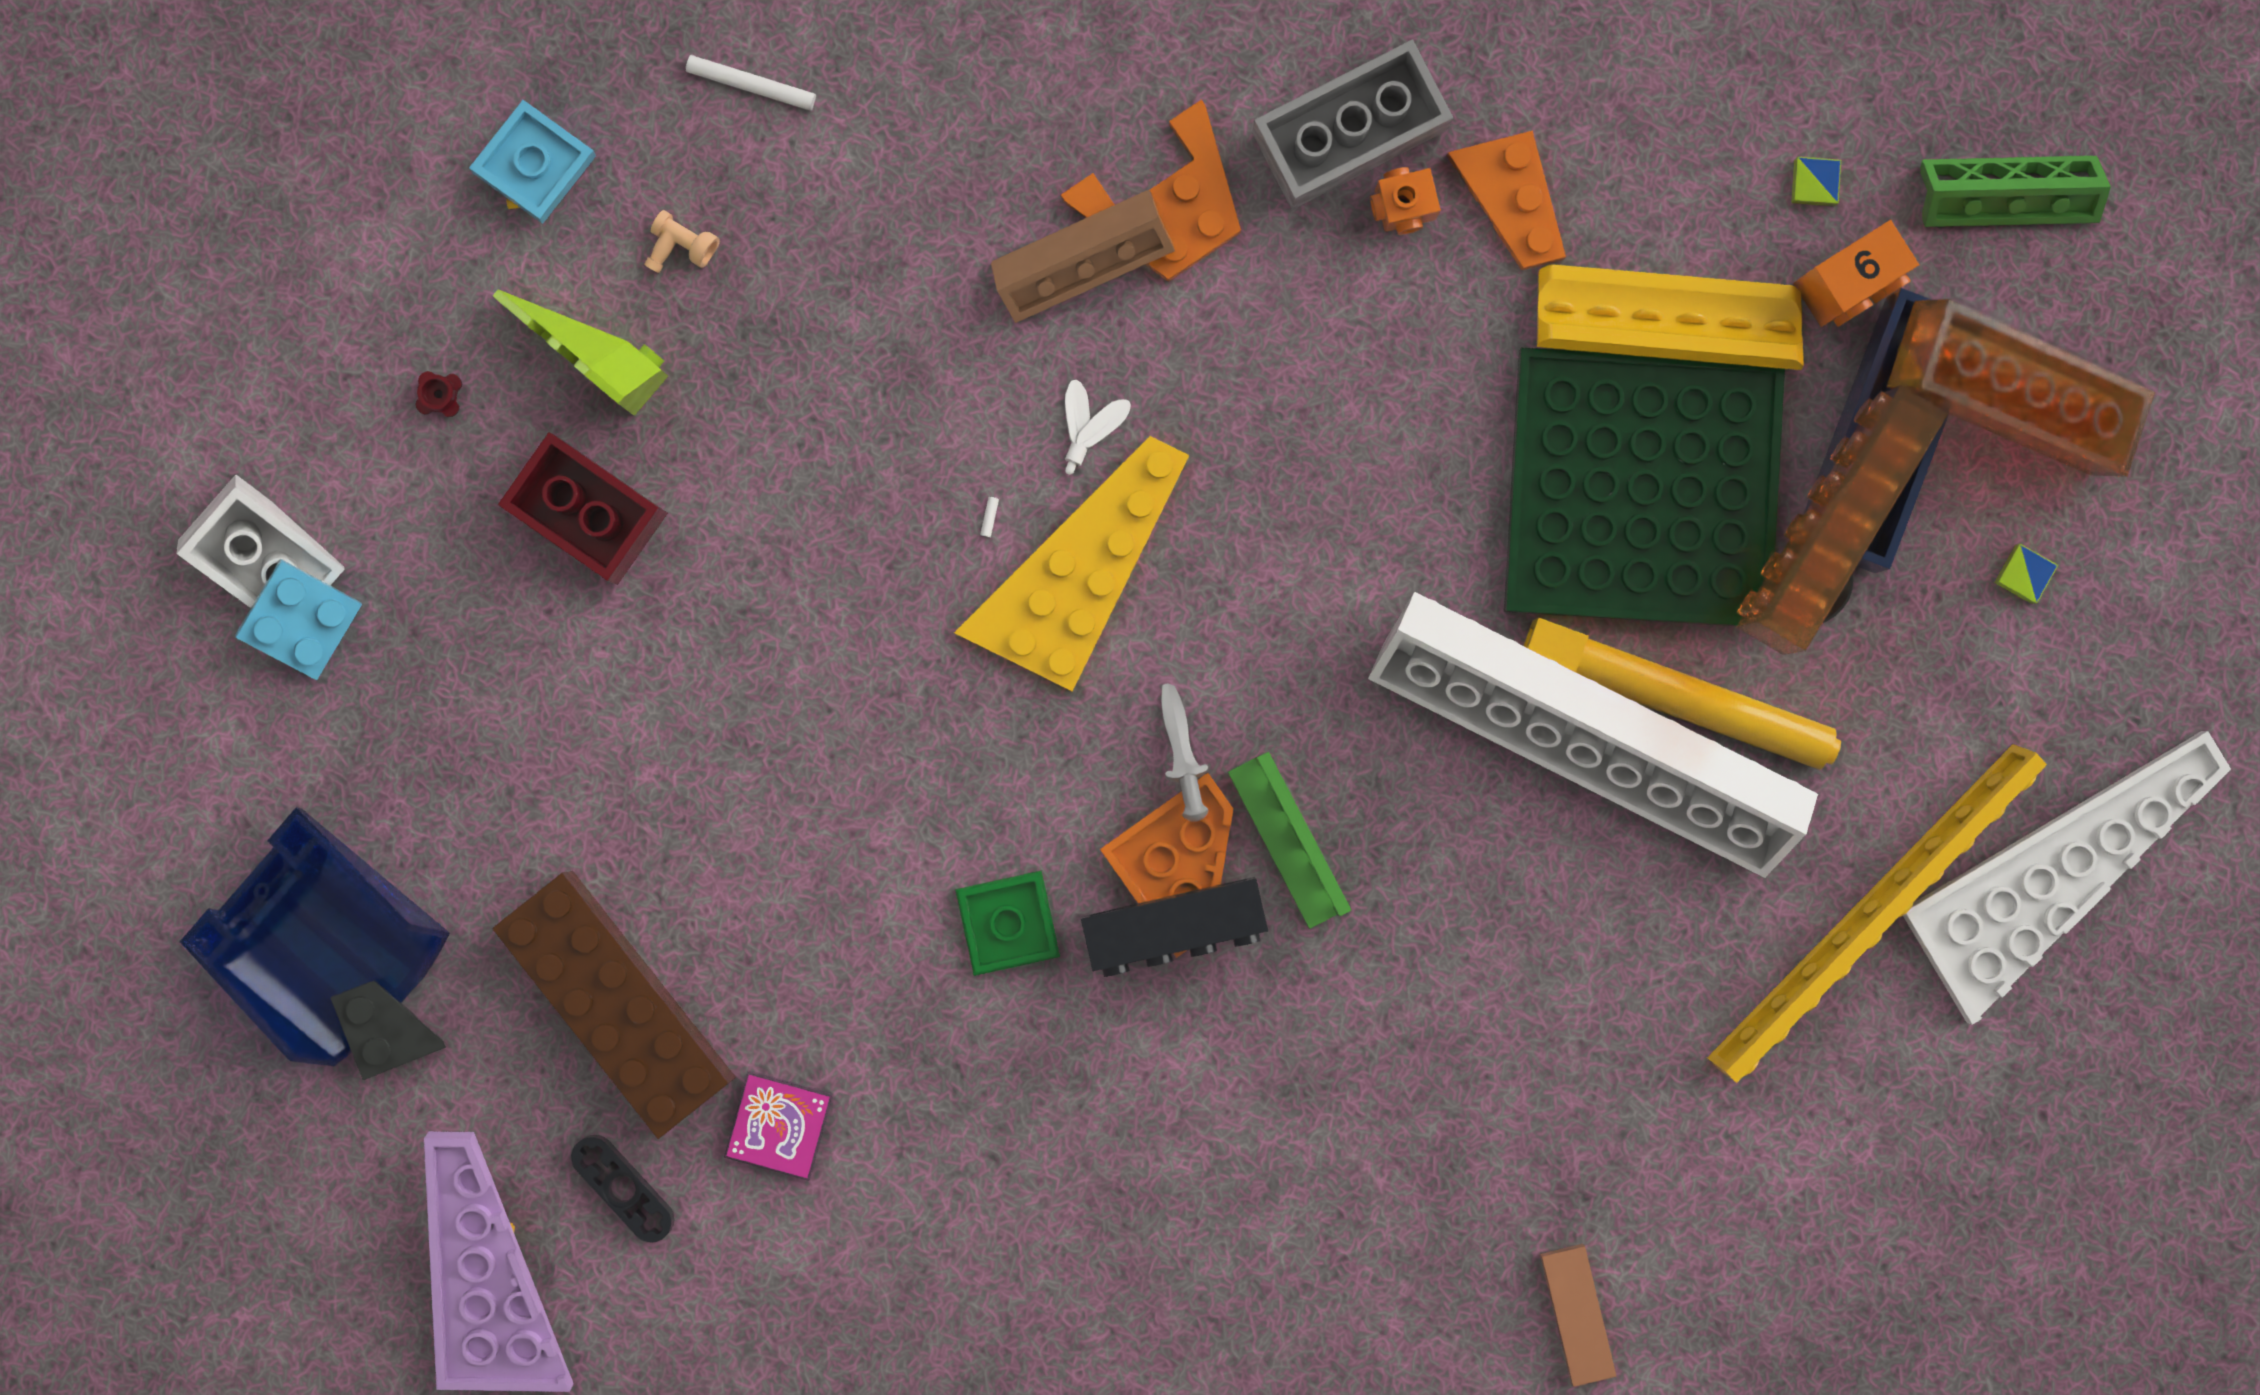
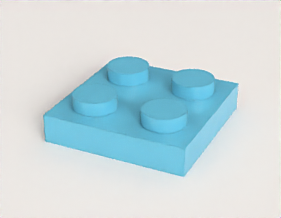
[469,100,596,224]
[235,559,362,680]

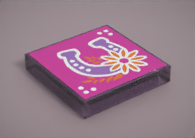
[724,1070,834,1181]

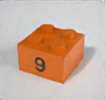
[1793,220,1920,327]

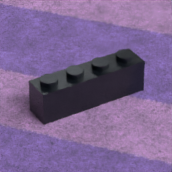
[1081,877,1268,977]

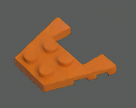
[1060,99,1241,282]

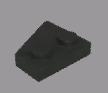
[330,980,446,1080]

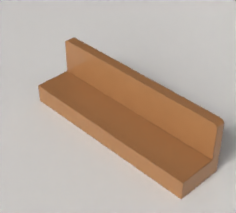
[991,190,1175,323]

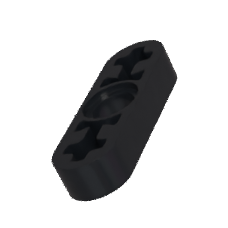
[571,1135,675,1243]

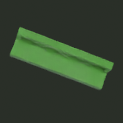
[1920,155,2111,227]
[1228,752,1352,929]

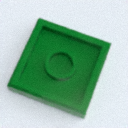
[955,870,1060,976]

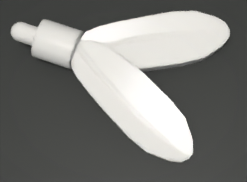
[1065,380,1131,475]

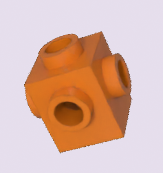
[1370,167,1441,235]

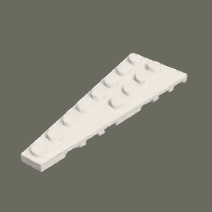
[1903,731,2231,1025]

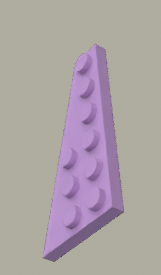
[424,1131,574,1392]

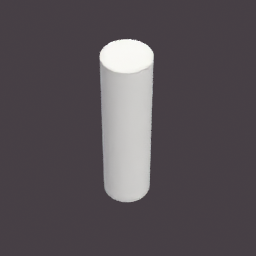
[980,497,999,538]

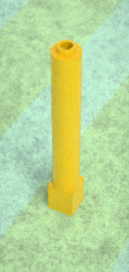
[1523,618,1841,770]

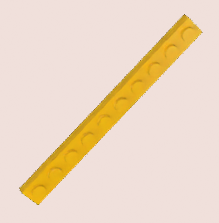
[1707,744,2047,1083]

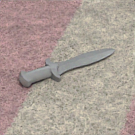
[1161,683,1209,822]

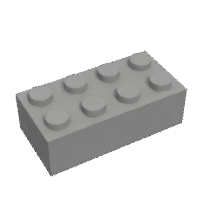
[1252,39,1453,210]

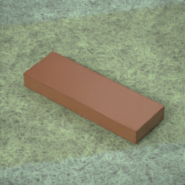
[1540,1244,1617,1387]

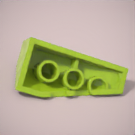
[493,289,668,416]

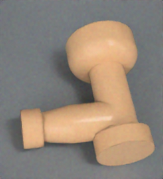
[644,210,720,273]

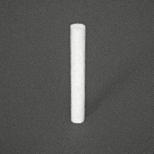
[686,55,816,111]

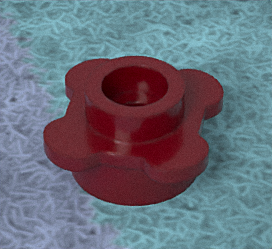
[415,371,462,417]

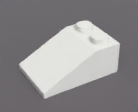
[177,475,345,608]

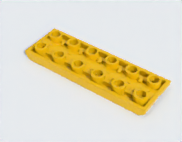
[1537,264,1804,370]

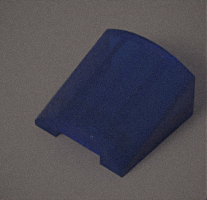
[180,807,450,1067]

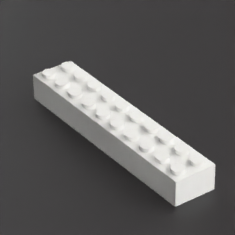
[1368,592,1818,878]

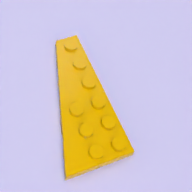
[954,436,1189,692]

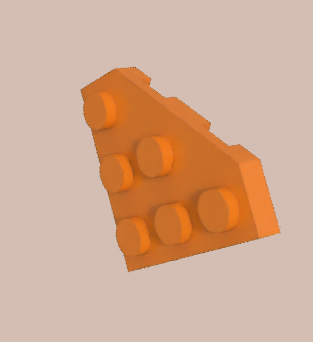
[1100,772,1234,958]

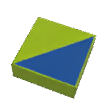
[1791,157,1841,206]
[1994,544,2058,604]

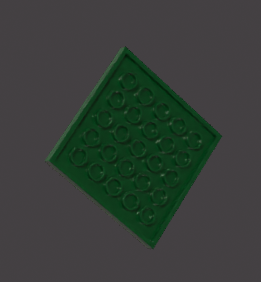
[1504,347,1785,628]

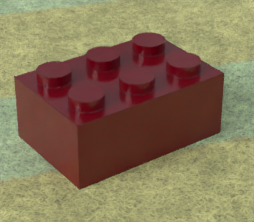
[498,432,668,585]

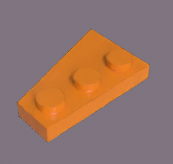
[1446,130,1566,270]

